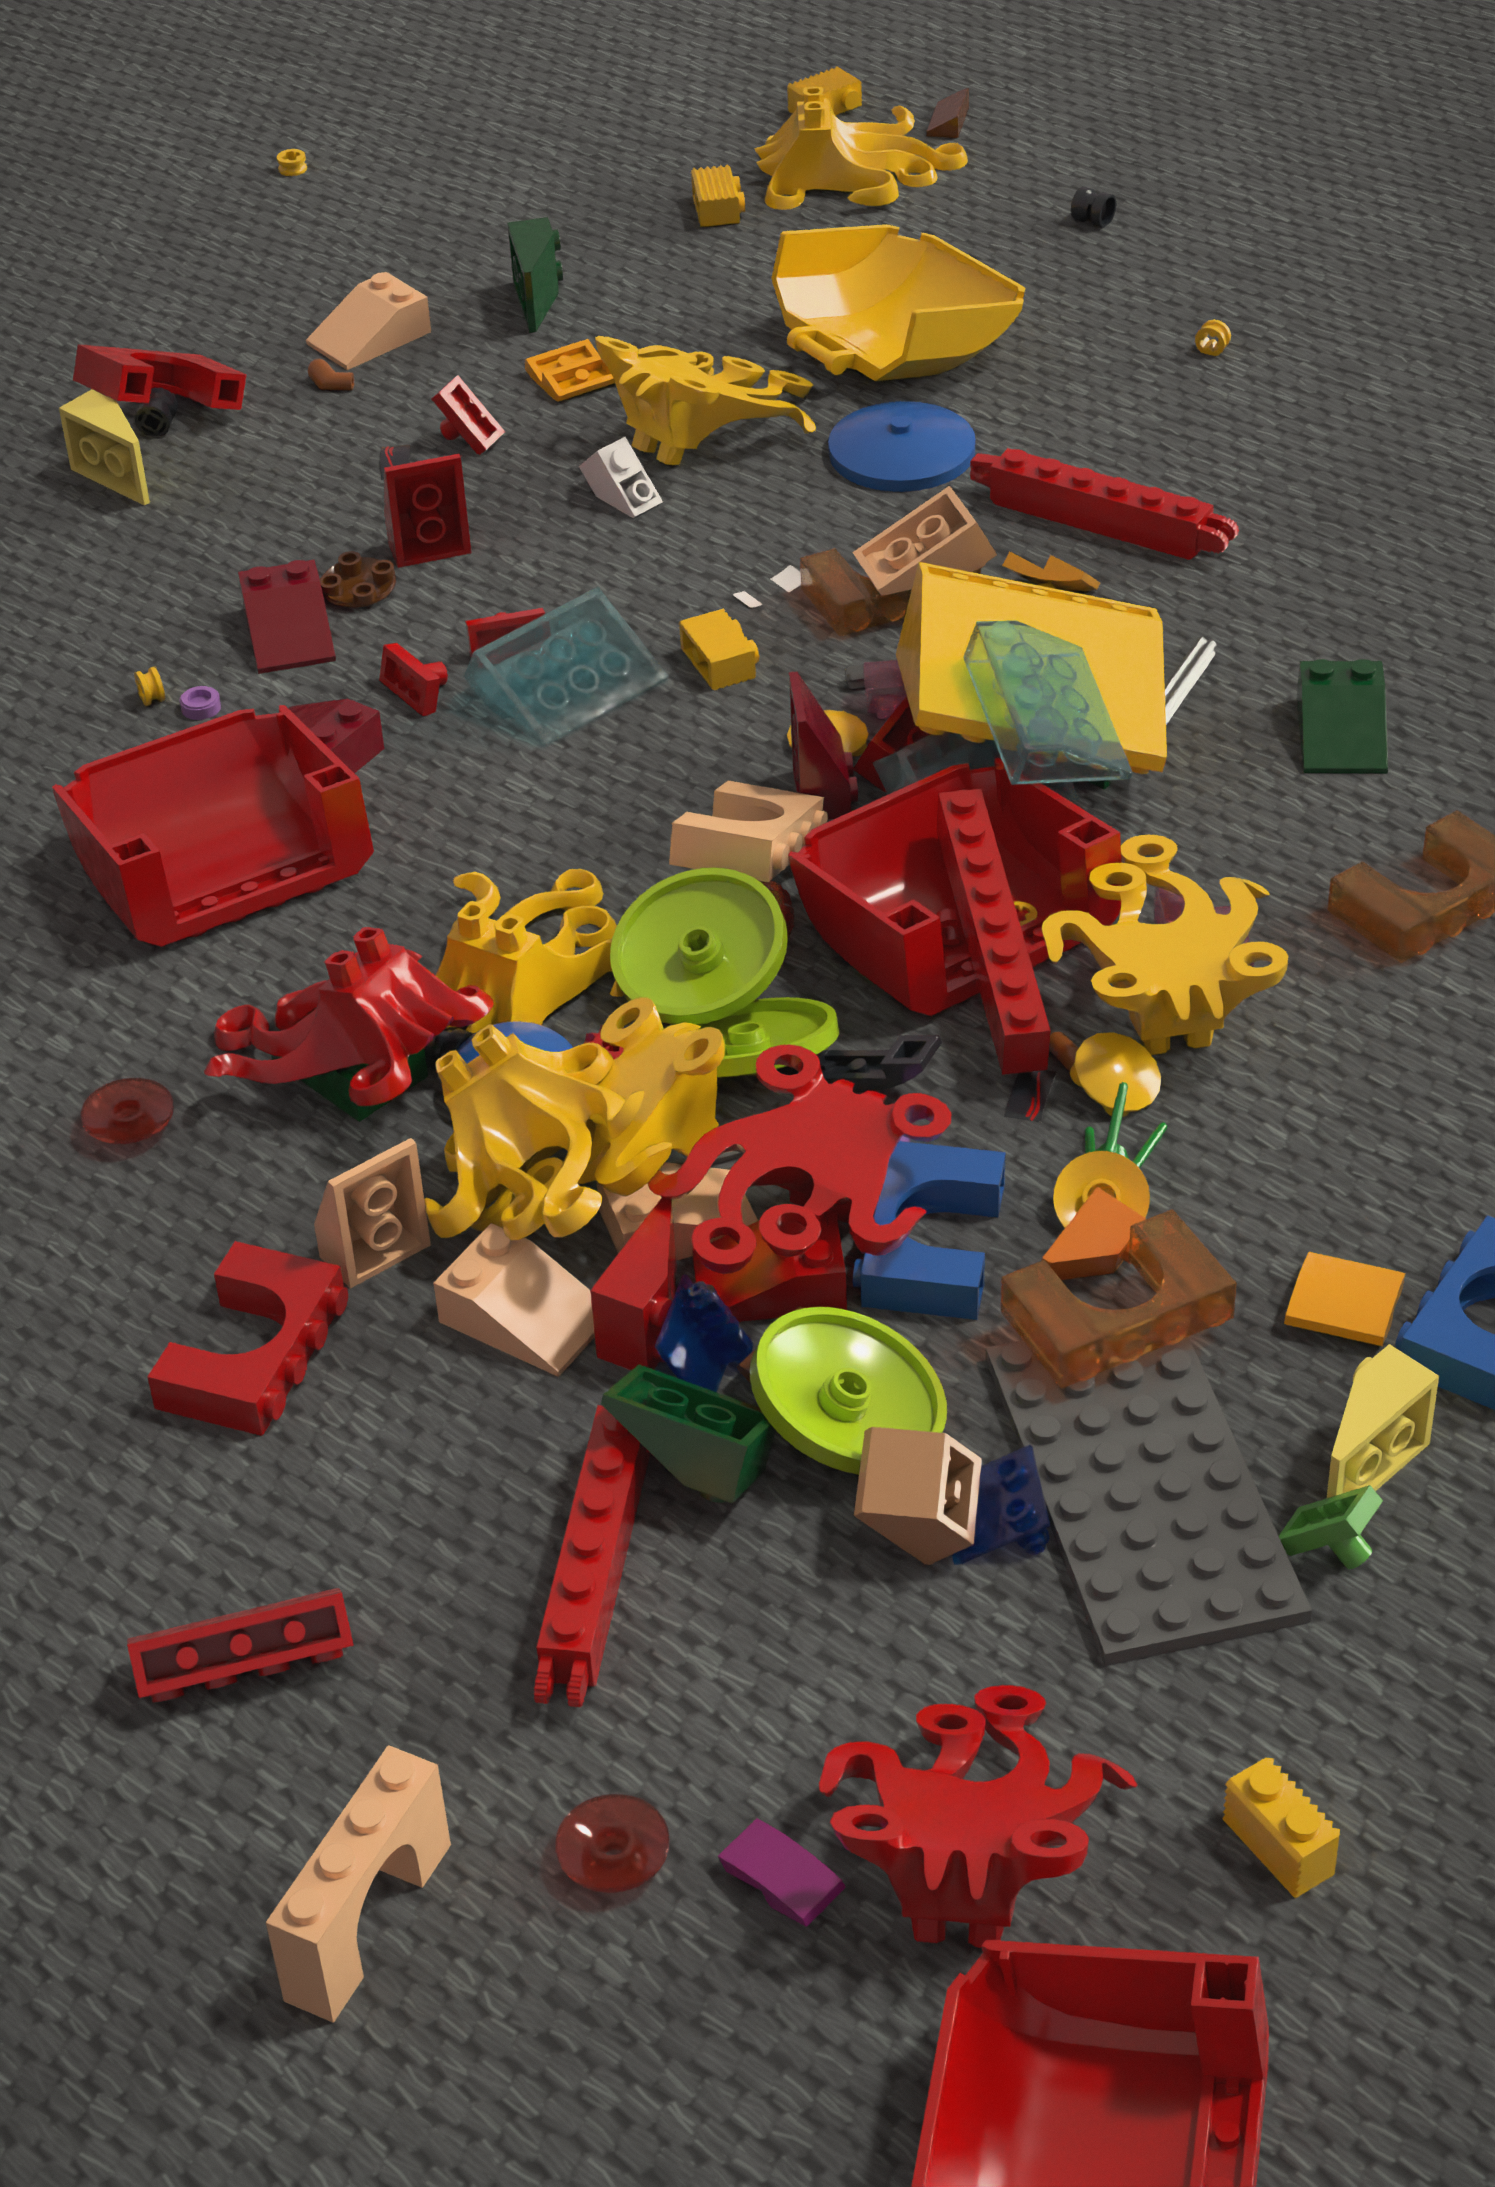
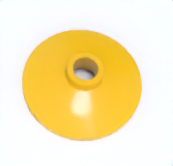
[1053,1151,1150,1228]

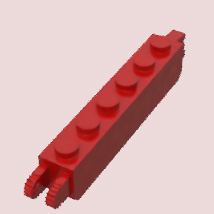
[970,448,1239,560]
[534,1405,650,1707]

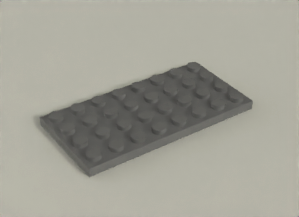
[985,1310,1312,1666]

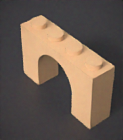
[669,781,828,882]
[266,1745,451,2023]

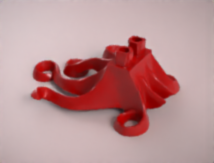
[204,927,494,1106]
[647,1044,951,1274]
[819,1685,1138,1948]

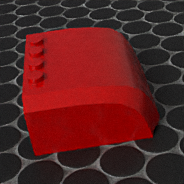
[52,705,374,947]
[788,758,1123,1016]
[911,1940,1269,2187]

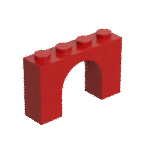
[73,344,247,410]
[147,1241,348,1436]

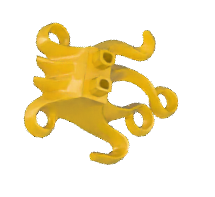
[755,87,968,210]
[595,336,816,465]
[1042,835,1288,1055]
[435,869,623,1033]
[470,997,725,1231]
[424,1024,644,1240]

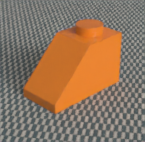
[1038,1187,1146,1282]

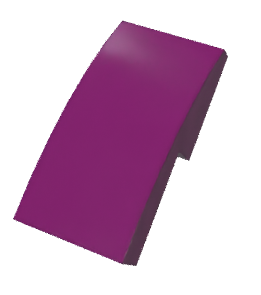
[718,1818,846,1927]

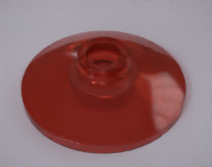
[81,1078,174,1144]
[556,1794,670,1893]

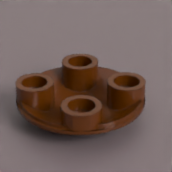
[320,551,396,608]

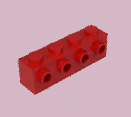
[127,1588,354,1702]

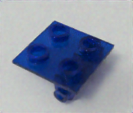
[655,1275,754,1392]
[952,1444,1050,1565]

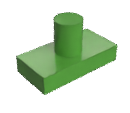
[1279,1485,1383,1569]

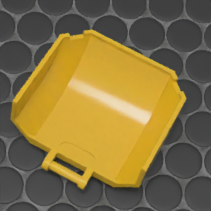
[771,224,1025,381]

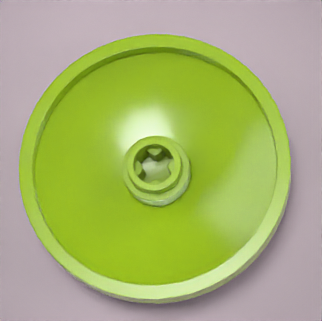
[610,867,788,1025]
[666,997,839,1077]
[750,1307,947,1475]

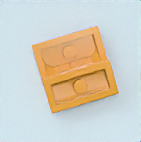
[525,339,615,402]
[1002,551,1100,591]
[1284,1252,1405,1346]

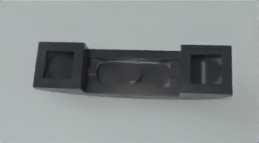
[776,1035,942,1093]

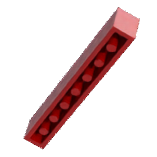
[936,789,1051,1075]

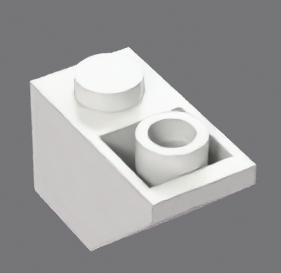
[579,437,663,518]

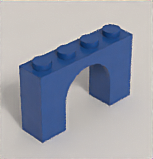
[853,1141,1006,1320]
[1395,1215,1495,1410]

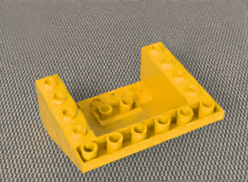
[896,562,1167,774]

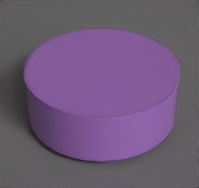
[180,686,221,720]

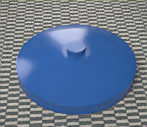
[828,401,975,492]

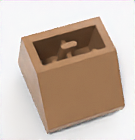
[854,1427,982,1565]

